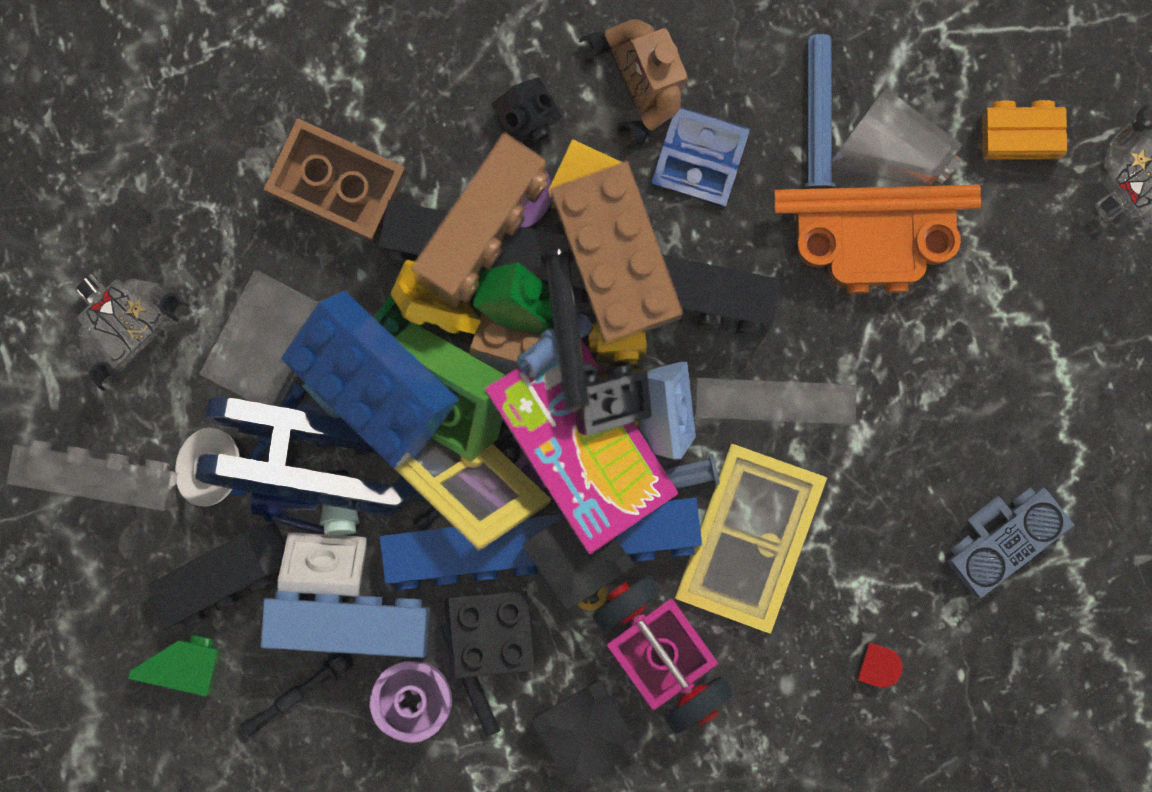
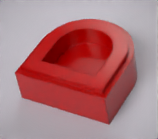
[857,642,903,687]

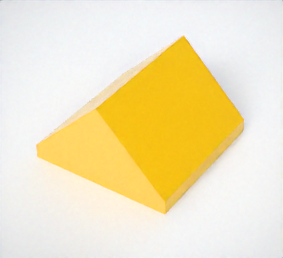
[548,139,623,208]

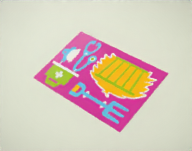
[485,339,679,554]

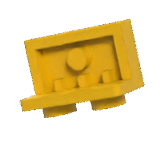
[391,260,481,334]
[588,319,647,367]

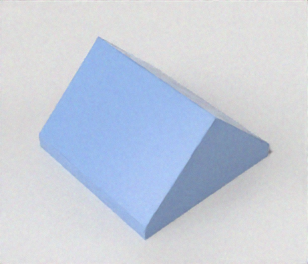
[639,361,696,459]

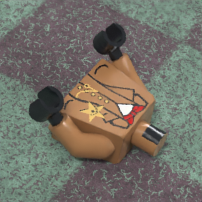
[579,19,688,145]

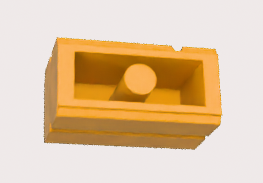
[982,100,1067,159]

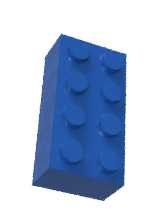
[280,291,459,468]

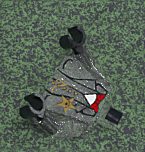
[1095,103,1152,225]
[75,275,190,391]

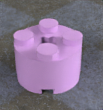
[370,660,452,742]

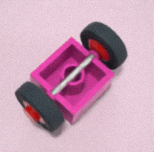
[592,575,733,734]

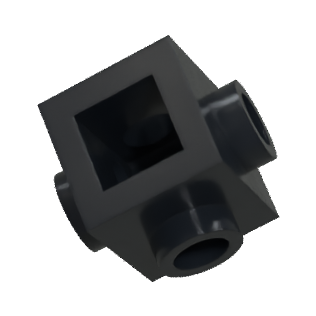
[491,77,562,144]

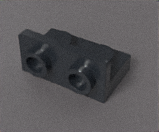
[560,361,652,436]

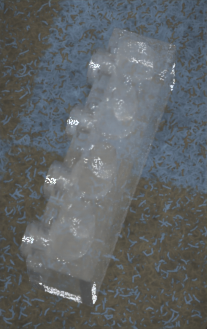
[6,439,178,512]

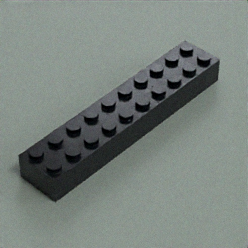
[379,200,782,338]

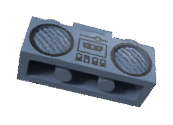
[946,487,1074,598]

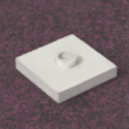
[278,532,367,596]

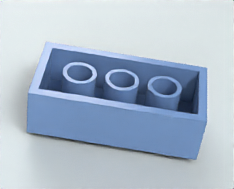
[261,591,430,657]

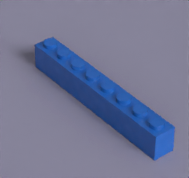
[380,498,702,591]

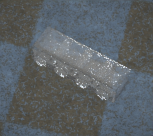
[694,378,857,427]

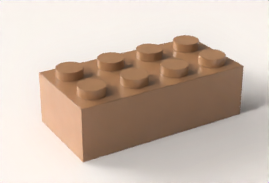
[412,133,548,308]
[551,161,683,346]

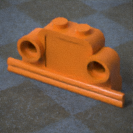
[774,185,981,294]

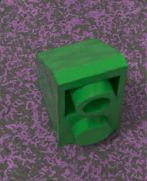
[473,262,555,334]

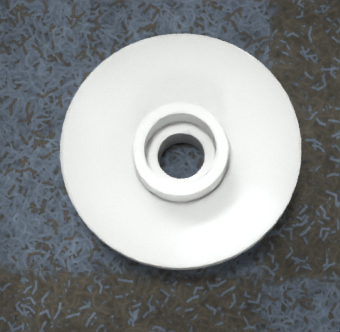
[175,428,240,507]

